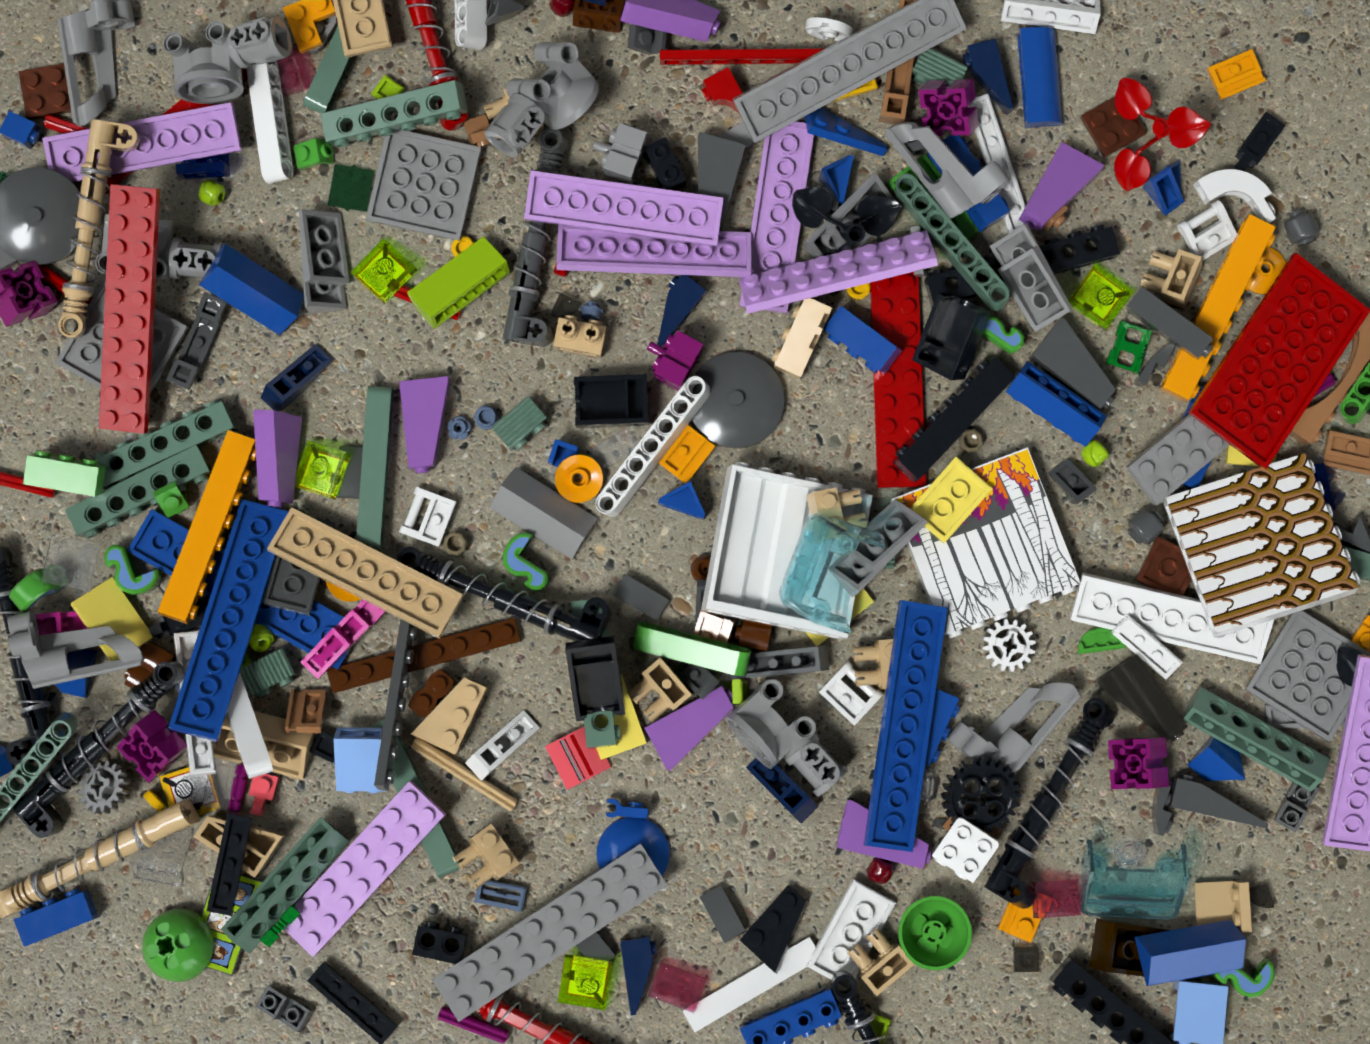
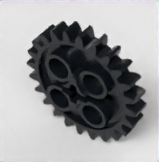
[941,755,1022,833]

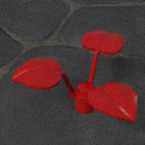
[1114,77,1211,191]

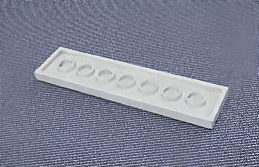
[1070,572,1274,664]

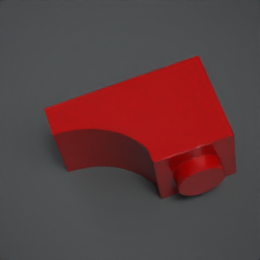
[701,67,742,115]

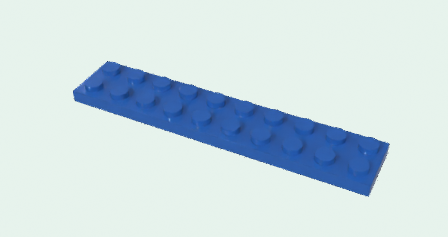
[169,499,289,742]
[127,509,352,670]
[863,600,948,852]

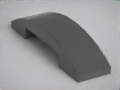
[166,292,227,390]

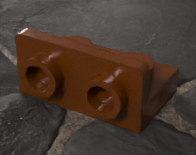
[573,0,625,33]

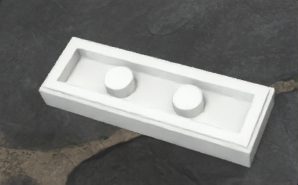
[1111,614,1183,680]

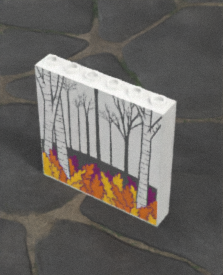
[890,447,1081,639]

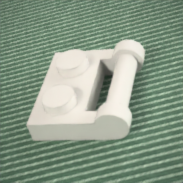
[1177,200,1237,261]
[399,487,457,547]
[819,660,884,726]

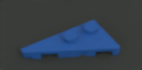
[805,107,887,156]

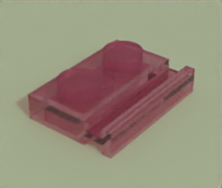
[276,43,313,97]
[1031,879,1081,918]
[648,962,707,1013]

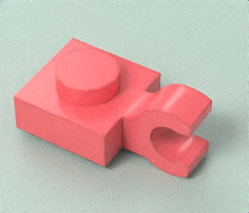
[248,774,280,816]

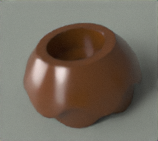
[690,554,711,582]

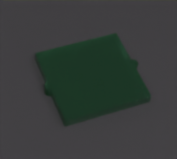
[328,164,374,212]

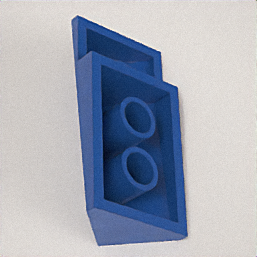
[199,243,304,335]
[1135,920,1246,986]

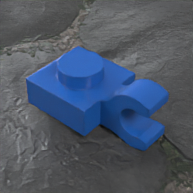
[606,798,648,818]

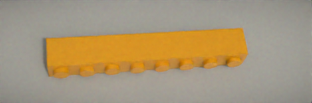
[1159,214,1276,402]
[158,430,256,625]

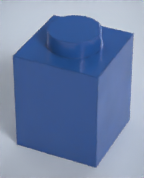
[0,111,41,149]

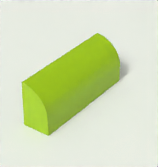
[407,236,510,329]

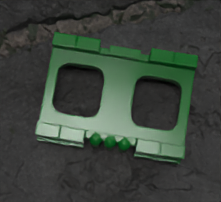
[1105,321,1152,374]
[260,902,300,947]

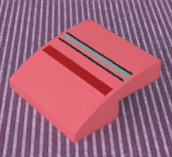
[545,727,611,790]

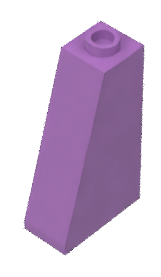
[620,0,721,42]
[1018,142,1104,231]
[399,376,450,474]
[253,409,302,507]
[645,686,734,771]
[836,799,932,869]

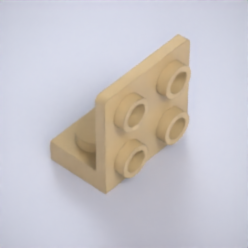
[1194,880,1252,933]

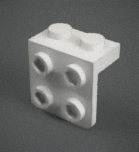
[932,817,999,883]

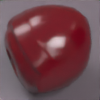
[549,0,575,17]
[867,857,894,884]

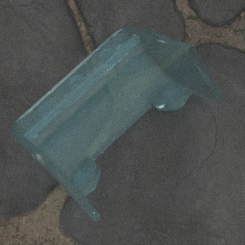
[779,513,885,634]
[1080,839,1190,920]

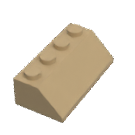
[212,711,314,780]

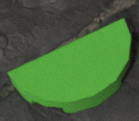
[1077,627,1126,654]

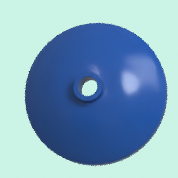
[596,817,670,876]

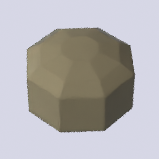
[959,429,983,454]
[443,532,468,556]

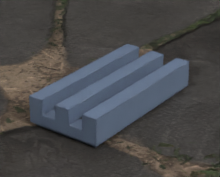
[474,880,527,912]

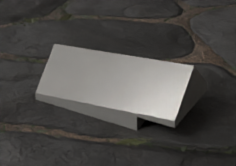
[802,173,895,259]
[299,209,349,315]
[989,223,1073,332]
[490,467,598,560]
[828,499,927,597]

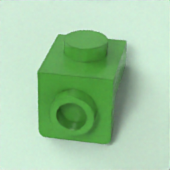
[293,138,334,170]
[153,481,189,518]

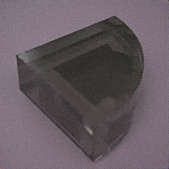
[550,293,582,318]
[1249,883,1274,908]

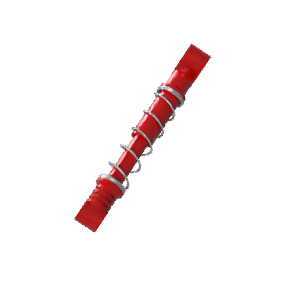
[404,0,468,131]
[475,994,603,1044]

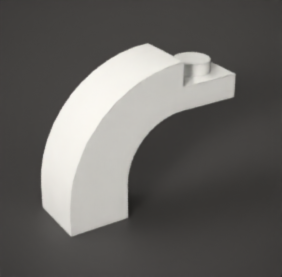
[1193,169,1276,224]

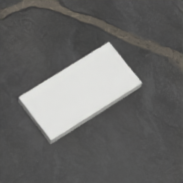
[806,879,896,988]

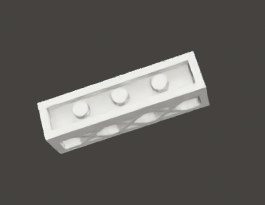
[1001,0,1100,34]

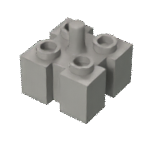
[593,123,648,185]

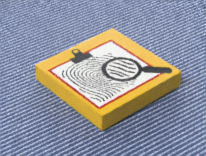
[159,767,222,815]

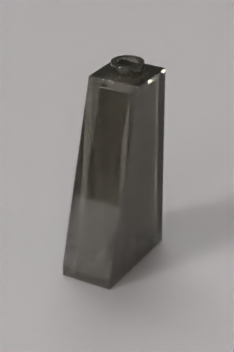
[1094,654,1188,742]

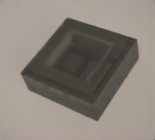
[1013,946,1039,972]

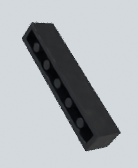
[892,357,1015,482]

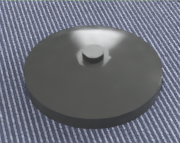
[0,167,80,265]
[692,352,785,449]

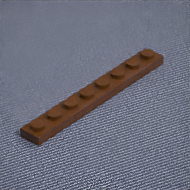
[327,618,521,694]

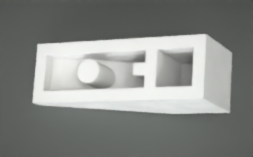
[465,710,540,781]

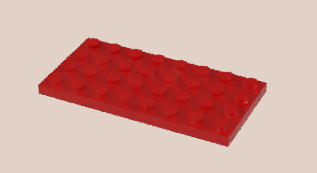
[1187,253,1370,469]

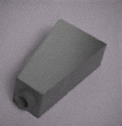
[698,132,746,231]
[1127,287,1214,361]
[1029,317,1116,410]

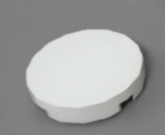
[805,17,853,42]

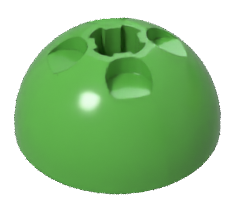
[898,896,972,970]
[142,908,214,982]

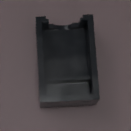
[912,293,991,381]
[574,374,649,428]
[565,636,625,722]

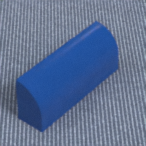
[1017,27,1063,128]

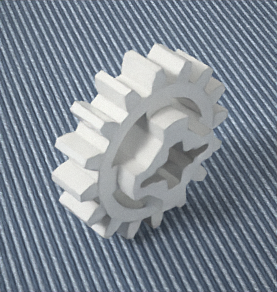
[982,619,1036,672]

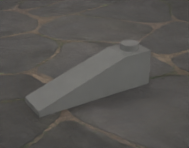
[728,646,829,680]
[1168,774,1268,828]

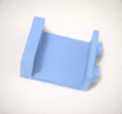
[334,727,385,793]
[1169,980,1228,1044]

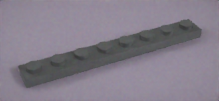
[374,619,417,791]

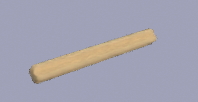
[411,737,518,811]

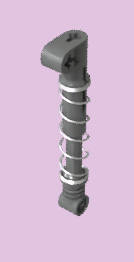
[502,128,569,347]

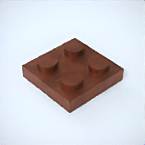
[18,63,71,120]
[1080,97,1147,158]
[1135,537,1191,595]

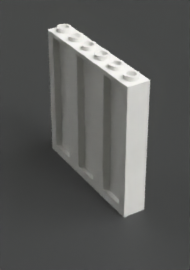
[701,462,873,640]

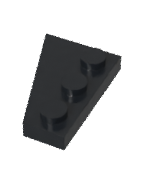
[740,885,808,974]

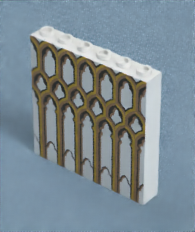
[1164,453,1360,638]

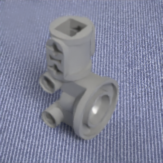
[163,16,292,104]
[484,42,599,158]
[95,214,224,280]
[725,679,848,797]

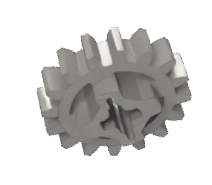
[78,761,130,815]

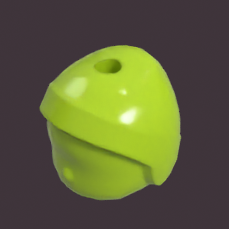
[198,179,226,206]
[1081,440,1109,467]
[249,624,274,652]

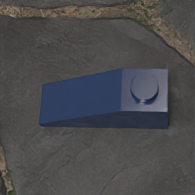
[963,39,1013,114]
[657,275,706,347]
[260,344,333,412]
[746,758,818,824]
[620,935,657,1016]

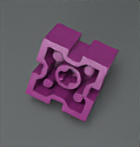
[919,79,979,136]
[0,261,58,327]
[647,330,703,392]
[116,710,187,783]
[1108,737,1169,789]

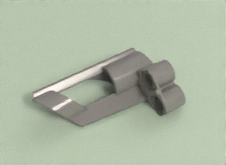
[57,0,135,127]
[886,122,1010,219]
[7,611,144,689]
[946,682,1081,775]

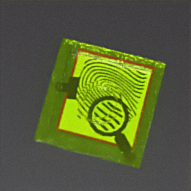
[350,238,418,304]
[1068,263,1134,331]
[295,440,351,500]
[558,954,614,1010]

